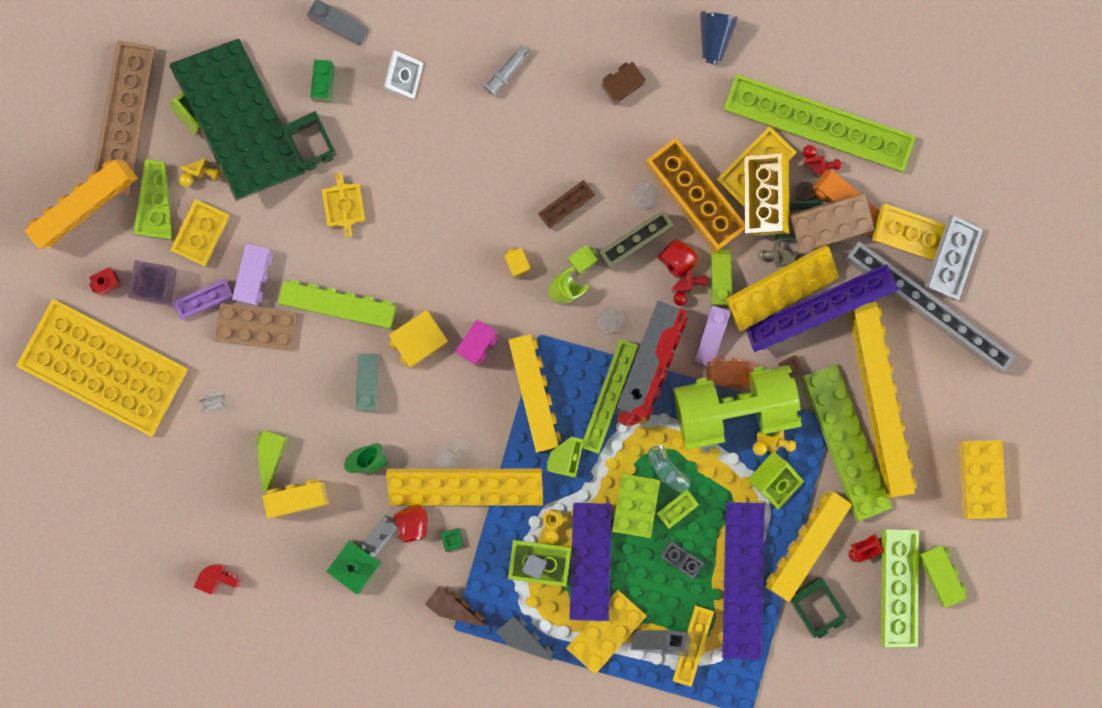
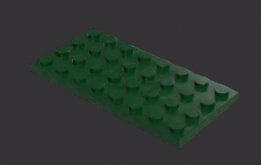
[169,38,305,201]

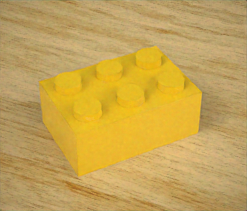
[262,479,329,518]

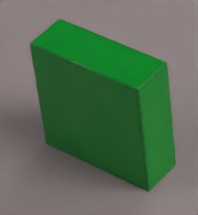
[440,528,464,552]

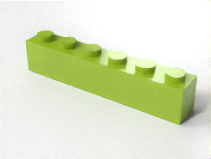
[278,279,397,330]

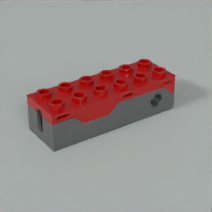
[614,300,688,427]

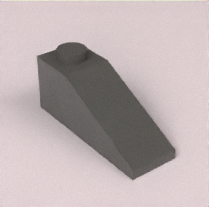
[307,0,369,46]

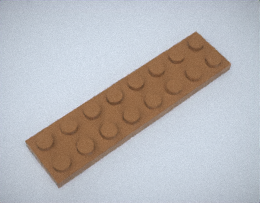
[94,41,156,196]

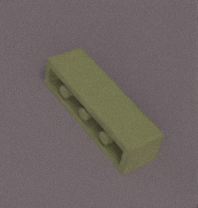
[599,210,674,270]

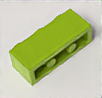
[919,545,967,608]

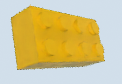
[745,153,790,236]
[959,440,1007,519]

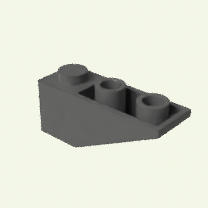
[496,615,554,661]
[631,630,691,657]

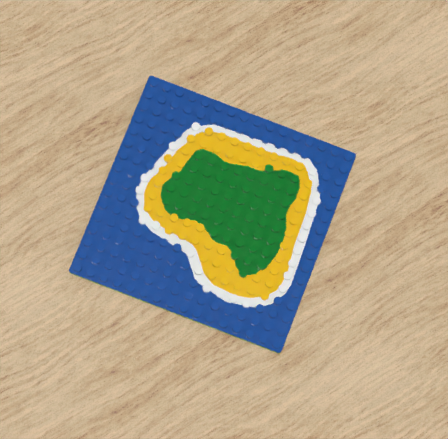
[454,335,826,708]

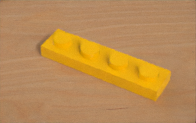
[672,605,714,687]

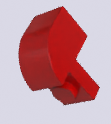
[194,564,241,595]

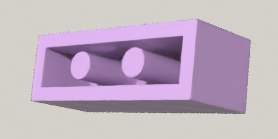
[232,244,273,306]

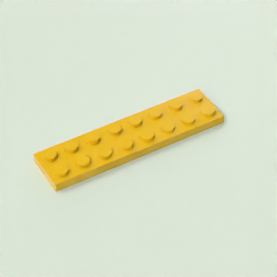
[386,469,543,505]

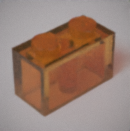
[707,357,749,385]

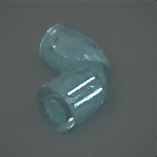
[647,445,690,493]

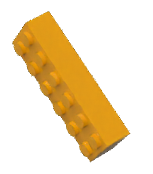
[644,137,745,253]
[24,159,138,249]

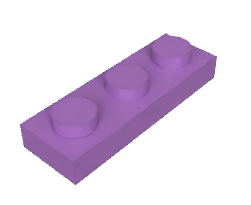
[173,278,233,320]

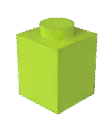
[568,245,598,275]

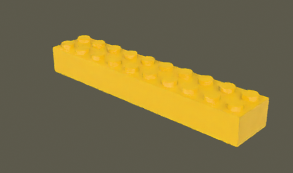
[848,302,917,498]

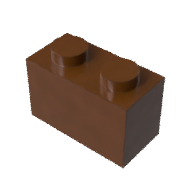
[601,61,646,105]

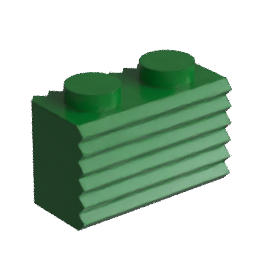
[310,59,335,103]

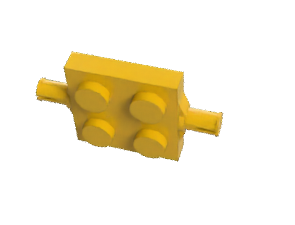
[322,173,366,238]

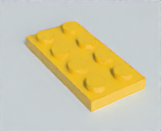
[716,126,797,207]
[872,204,946,262]
[566,590,647,674]

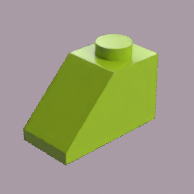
[547,437,584,477]

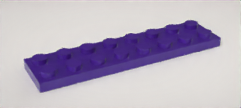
[746,264,899,352]
[722,502,765,660]

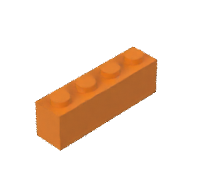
[812,170,880,237]

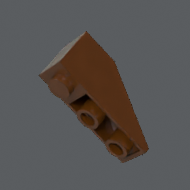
[425,586,487,626]

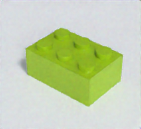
[612,474,660,538]
[508,540,571,587]

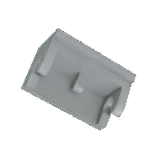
[360,515,398,558]

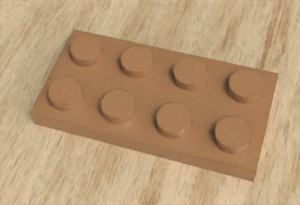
[789,192,875,253]
[215,303,297,351]

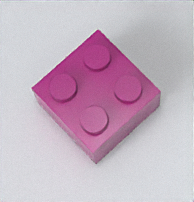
[456,319,498,367]

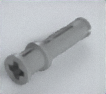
[482,45,530,97]

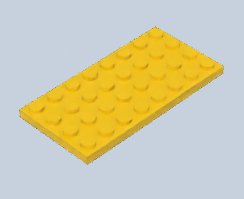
[16,298,189,437]

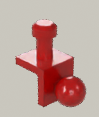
[802,145,842,177]
[671,271,708,306]
[848,534,884,563]

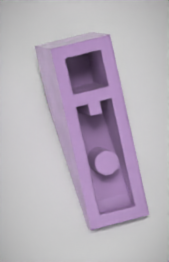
[694,306,731,368]

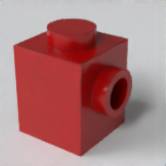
[89,267,122,296]

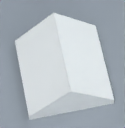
[384,50,424,99]

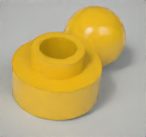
[543,509,563,545]

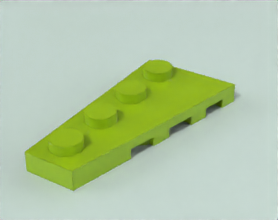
[133,159,173,240]

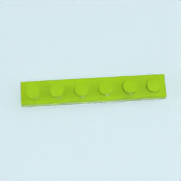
[582,339,638,454]

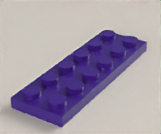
[569,503,612,621]

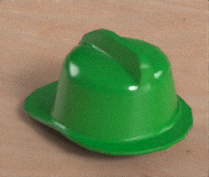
[344,443,388,474]

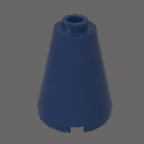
[700,11,738,64]

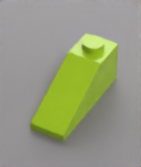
[710,249,732,307]
[256,430,288,492]

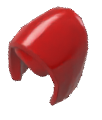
[657,239,698,278]
[394,504,428,543]

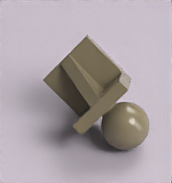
[758,240,799,268]

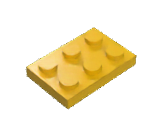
[170,199,230,267]

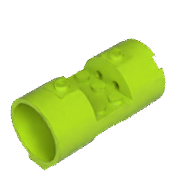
[673,365,802,450]

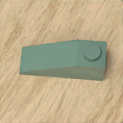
[356,354,378,411]

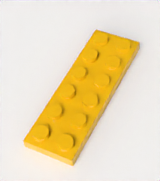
[726,245,840,332]

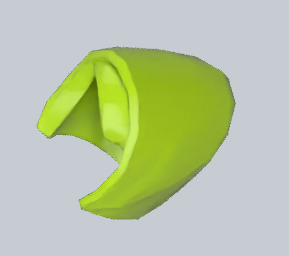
[548,267,589,305]

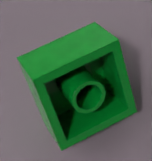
[326,540,382,595]

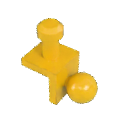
[179,158,221,187]
[753,430,796,456]

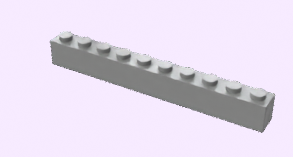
[844,242,1015,374]

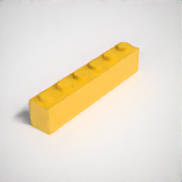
[508,334,561,453]
[765,491,852,602]

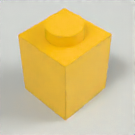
[504,247,531,278]

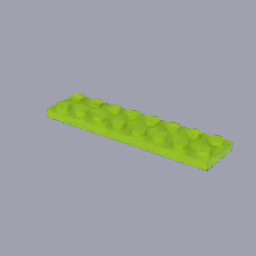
[801,364,892,522]

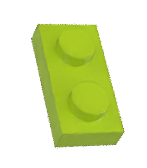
[656,490,699,529]

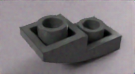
[659,540,704,579]

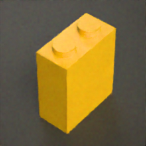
[388,310,449,368]

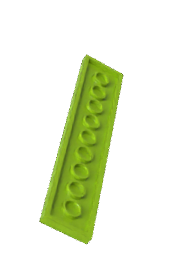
[723,74,916,173]

